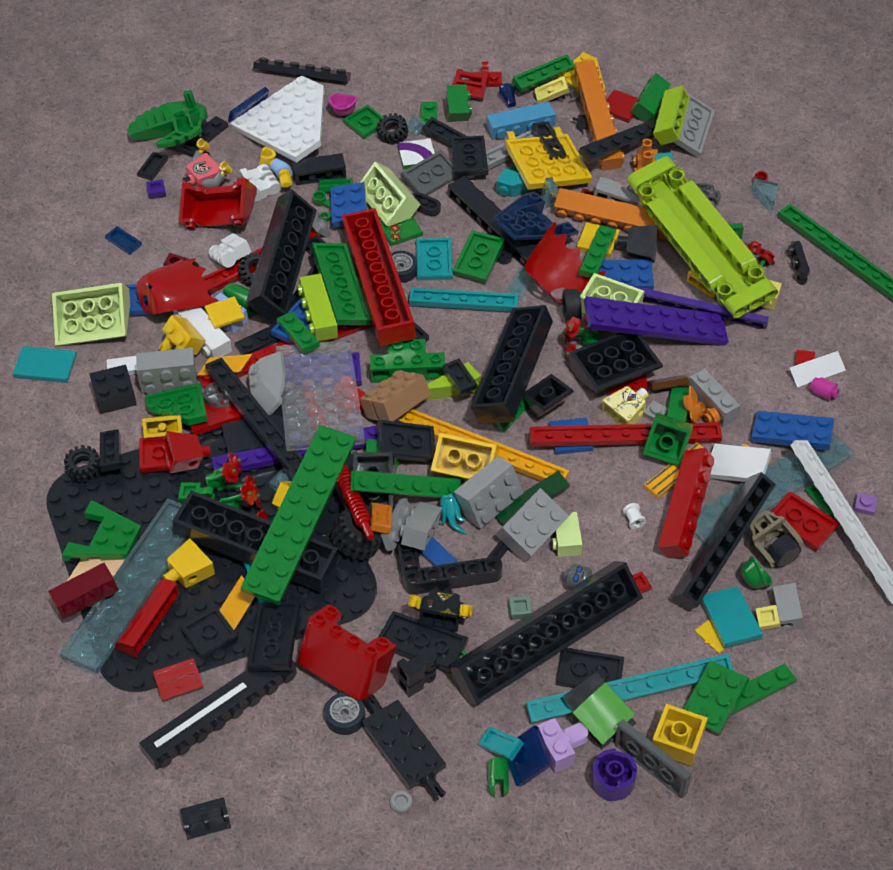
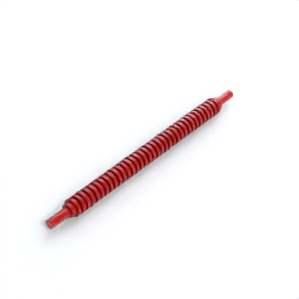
[301,388,375,540]

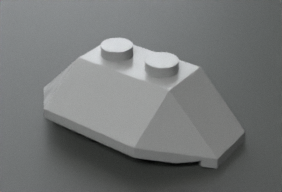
[248,351,286,415]

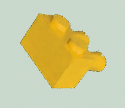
[159,315,206,355]

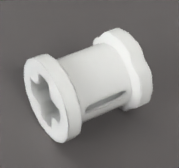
[623,503,646,529]

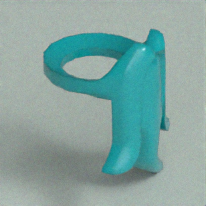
[439,493,466,535]

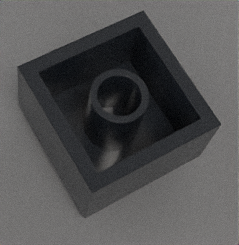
[89,364,137,414]

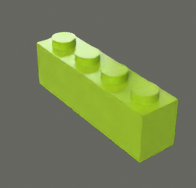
[653,85,690,145]
[297,274,338,341]

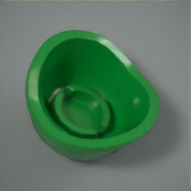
[741,555,773,589]

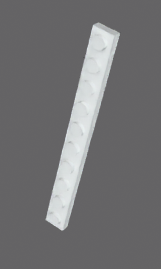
[790,440,893,604]

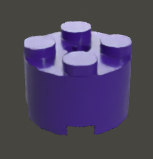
[591,749,637,801]

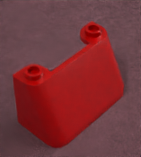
[179,178,257,230]

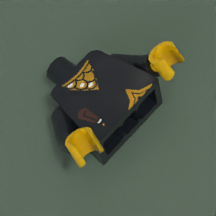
[408,587,473,632]

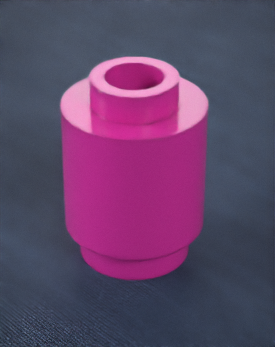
[810,377,840,401]

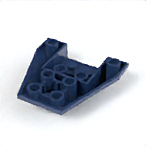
[493,192,579,242]

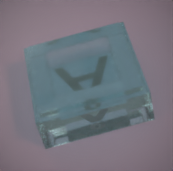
[407,114,426,137]

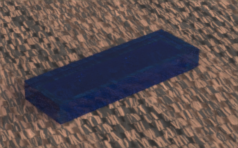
[228,87,269,123]

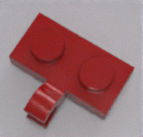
[469,61,502,87]

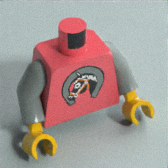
[181,138,232,188]

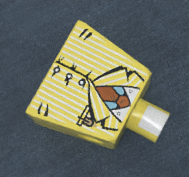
[602,387,648,425]

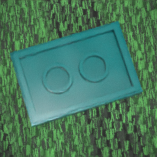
[416,238,453,281]
[12,346,77,383]
[701,586,763,648]

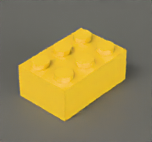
[431,433,499,481]

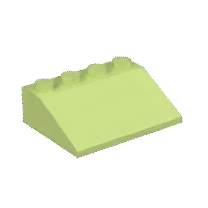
[52,283,130,346]

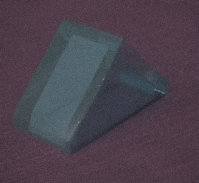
[751,179,780,213]

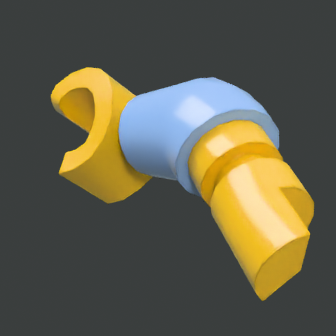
[258,147,293,188]

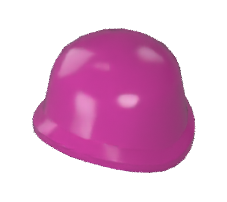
[329,93,358,116]

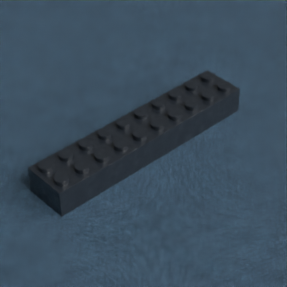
[448,561,643,705]

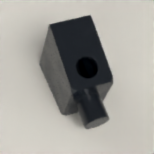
[617,225,659,262]

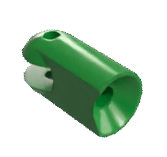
[488,757,509,797]

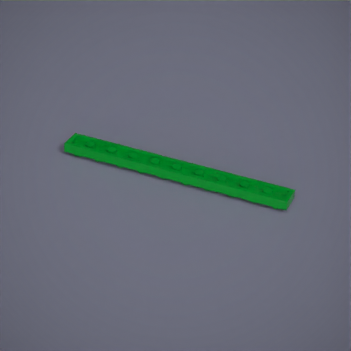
[777,204,893,301]

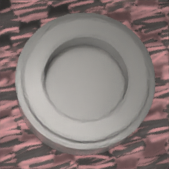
[390,791,412,814]

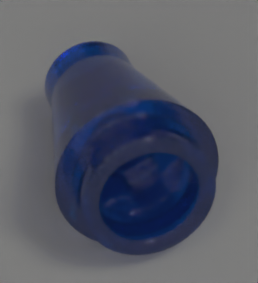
[499,83,517,108]

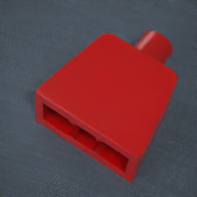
[162,431,211,473]

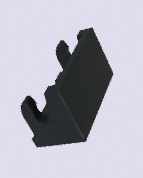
[180,797,231,840]

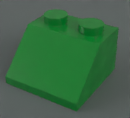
[643,413,693,466]

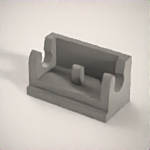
[773,583,804,629]

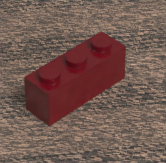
[48,562,119,620]

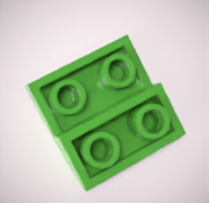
[573,682,636,745]

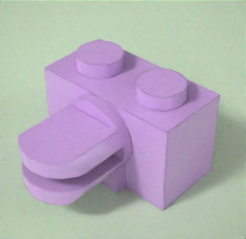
[535,718,588,773]

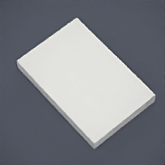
[710,444,772,482]

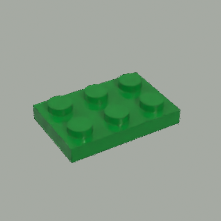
[452,230,505,284]
[684,660,750,735]

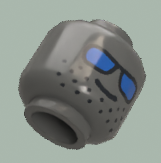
[563,564,593,589]

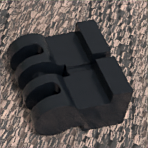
[397,647,437,698]

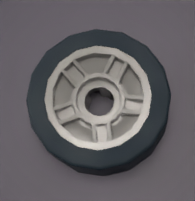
[391,251,417,283]
[324,692,366,735]

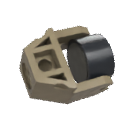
[750,510,804,568]

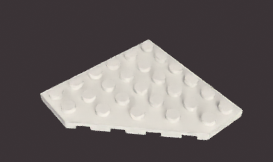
[230,76,325,163]

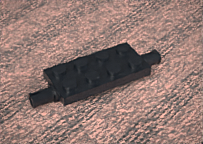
[362,695,446,801]

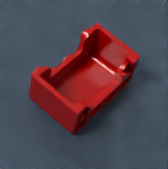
[297,604,397,700]

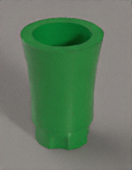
[223,283,257,316]

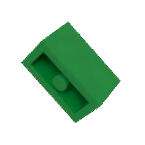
[446,84,472,122]

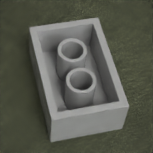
[136,348,198,394]
[454,456,524,529]
[495,488,569,562]

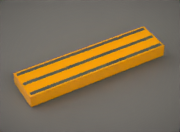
[644,442,711,499]

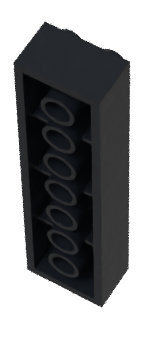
[246,189,317,323]
[471,305,553,424]
[172,490,338,593]

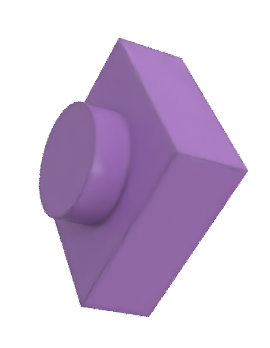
[854,493,877,516]

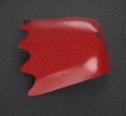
[525,222,606,303]
[136,258,219,314]

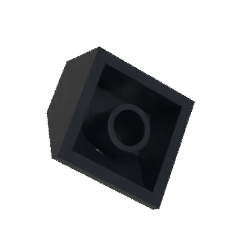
[523,374,574,418]

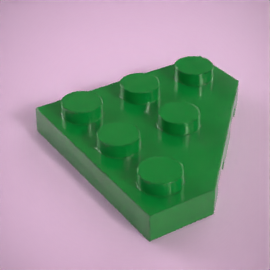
[145,383,208,425]

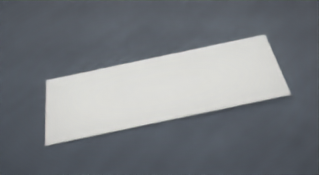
[790,351,846,387]

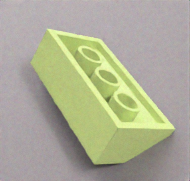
[360,161,421,226]

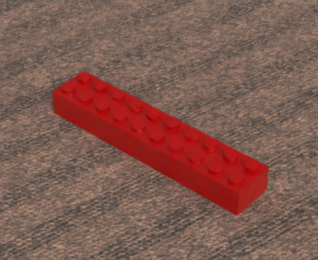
[342,208,416,346]

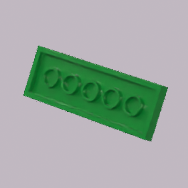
[311,243,371,325]

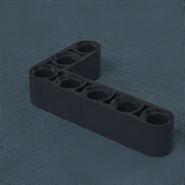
[397,537,502,595]

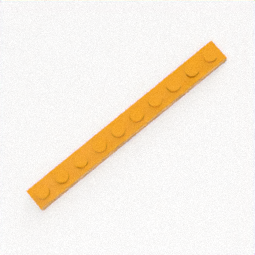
[395,409,569,481]

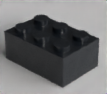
[353,452,395,512]

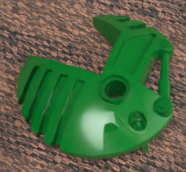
[127,90,208,149]

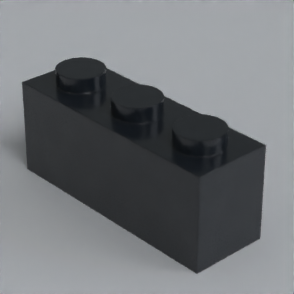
[292,153,347,186]

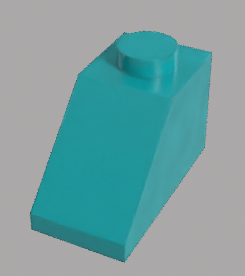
[496,168,535,197]

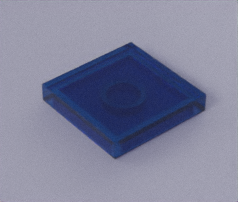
[508,725,553,787]

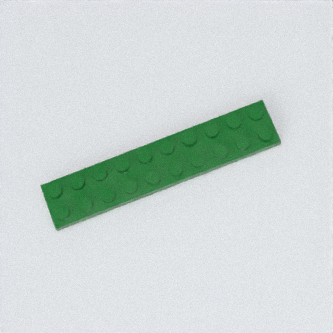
[241,425,356,605]

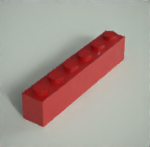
[658,448,714,558]

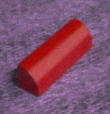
[114,579,179,658]

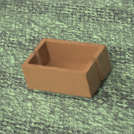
[360,370,431,421]

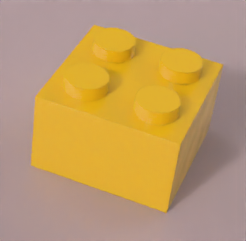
[652,704,708,766]

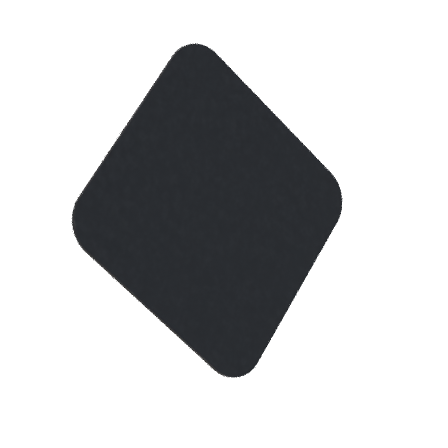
[46,427,377,692]

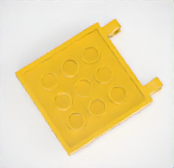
[505,127,592,190]

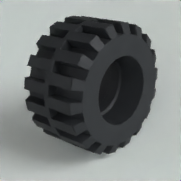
[331,508,383,560]

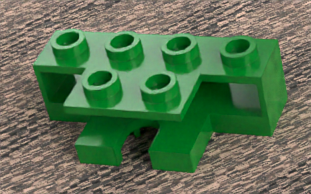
[370,339,445,383]

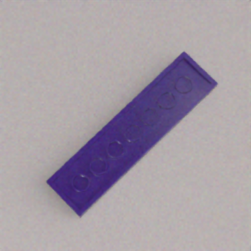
[584,296,729,346]

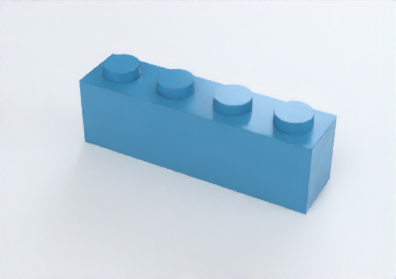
[486,102,556,140]

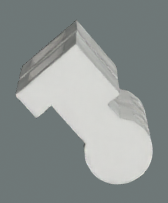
[239,164,282,202]
[209,233,252,267]

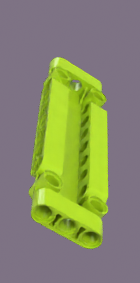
[627,156,778,318]

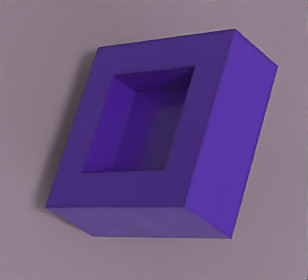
[146,179,166,199]

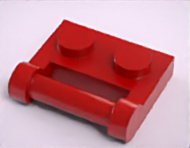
[453,69,490,101]

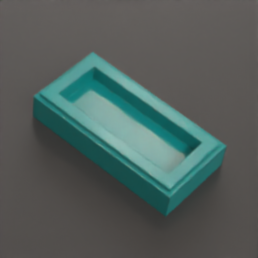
[478,726,524,761]

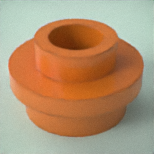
[704,407,721,423]

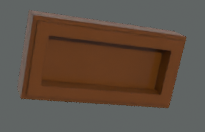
[647,375,689,391]

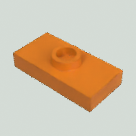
[370,503,392,534]

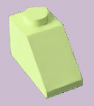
[552,512,582,557]

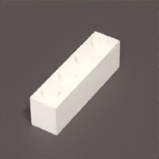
[173,307,232,357]

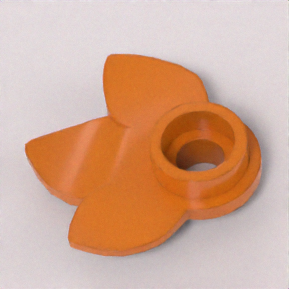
[683,386,705,423]

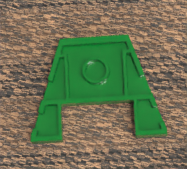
[62,501,141,561]

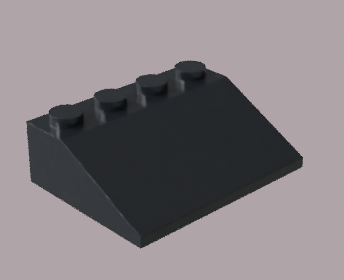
[569,333,663,393]

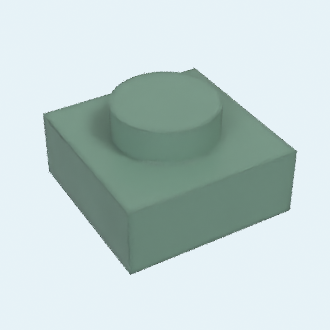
[509,596,532,619]

